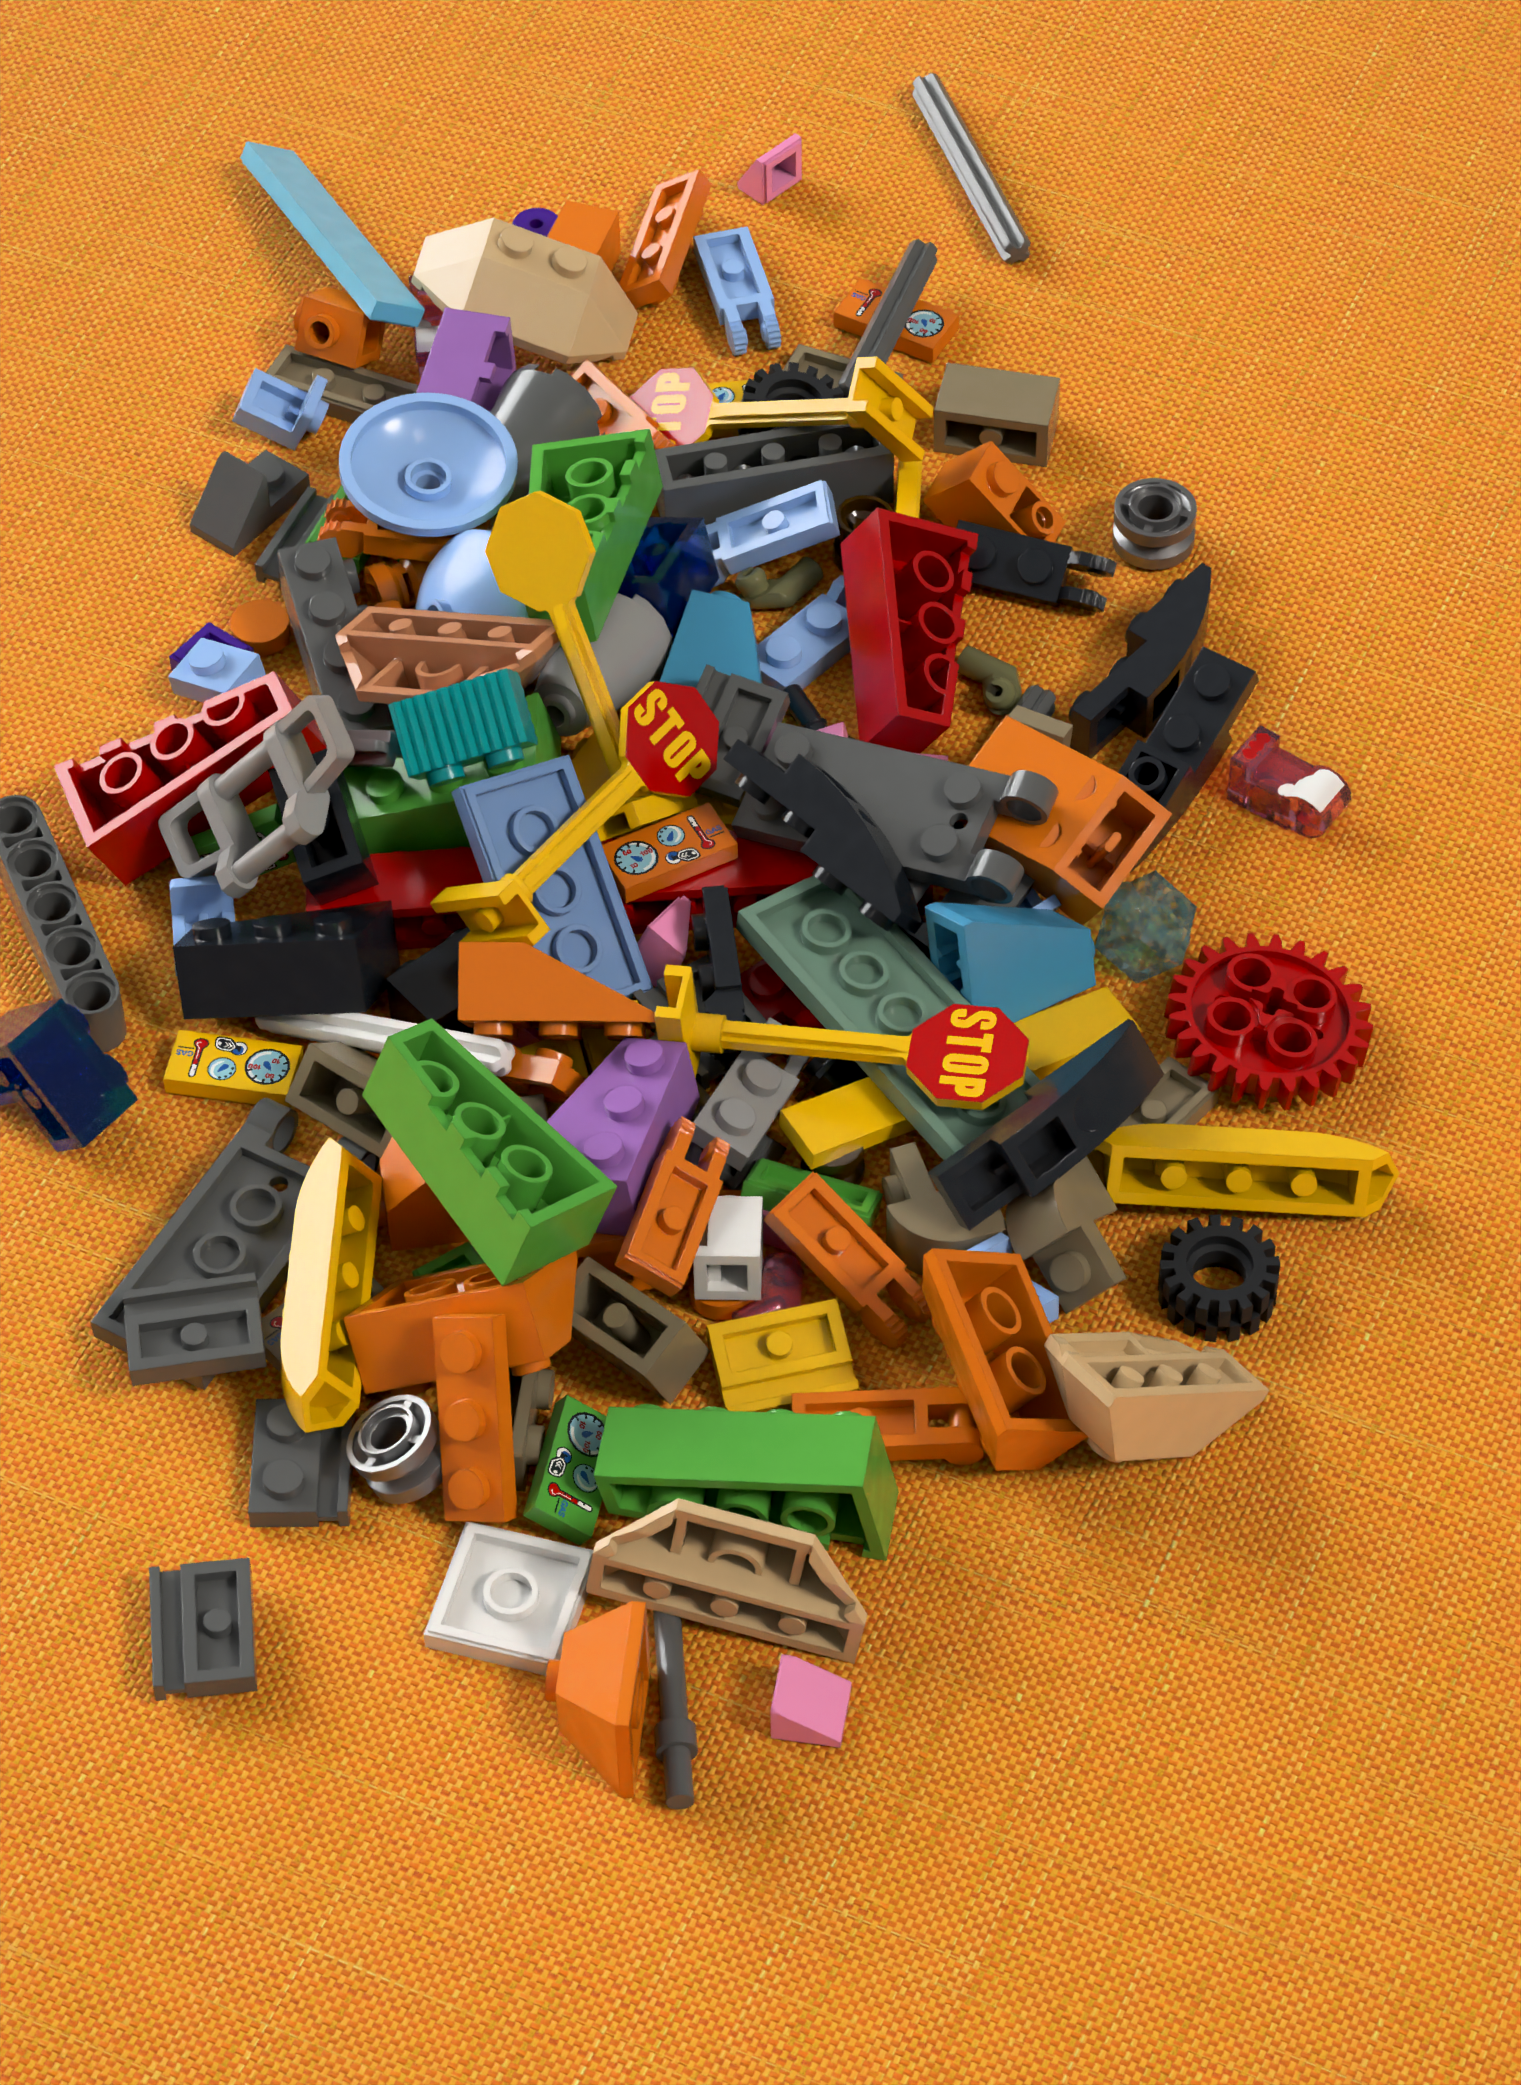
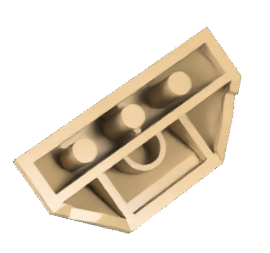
[411,218,638,364]
[1044,1332,1269,1463]
[585,1498,868,1664]

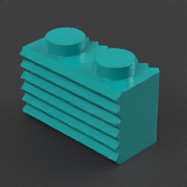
[388,668,538,787]

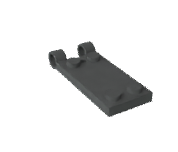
[731,722,1059,904]
[90,1098,380,1390]

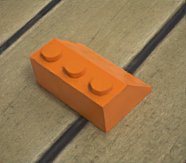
[922,1248,1088,1471]
[343,1251,578,1396]

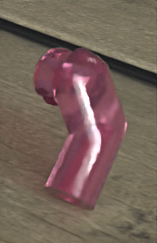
[732,1252,804,1320]

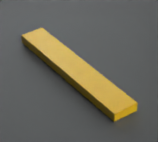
[778,987,1141,1170]

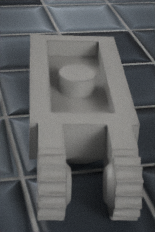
[692,1017,810,1172]

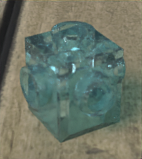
[1095,870,1197,984]

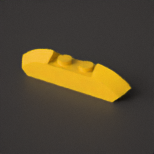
[1087,1124,1400,1218]
[281,1137,383,1433]

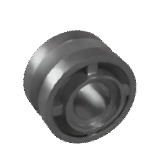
[1112,478,1197,570]
[346,1395,442,1504]

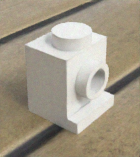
[693,1195,763,1300]

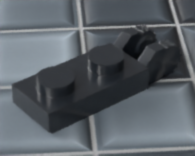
[957,520,1117,613]
[691,885,746,1063]

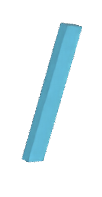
[240,141,425,328]

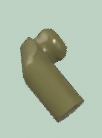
[735,557,823,609]
[957,646,1023,715]

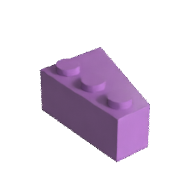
[416,307,516,412]
[547,1037,700,1236]

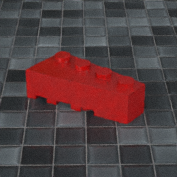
[840,508,979,754]
[54,671,327,886]

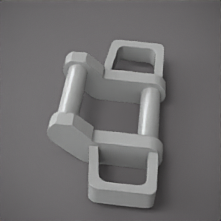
[158,695,355,898]

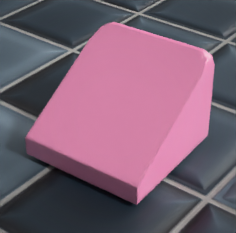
[737,133,802,205]
[637,896,691,987]
[770,1654,852,1748]

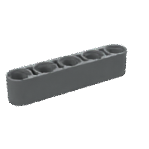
[0,795,127,1054]

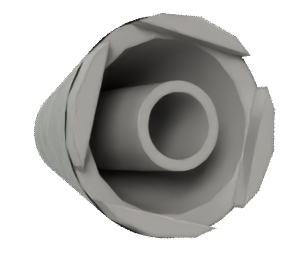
[533,593,673,736]

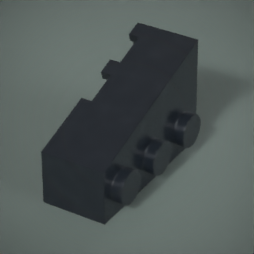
[173,900,400,1019]

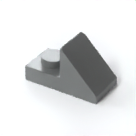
[190,450,310,557]

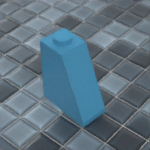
[660,589,763,687]
[925,902,1096,1023]

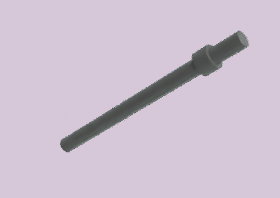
[653,1610,698,1809]

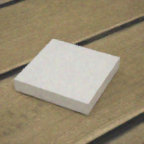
[424,1522,593,1676]

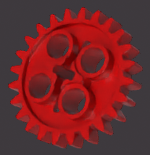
[1164,933,1373,1111]

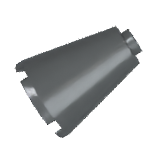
[490,364,605,516]

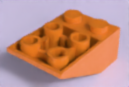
[957,715,1172,925]
[458,942,656,1041]

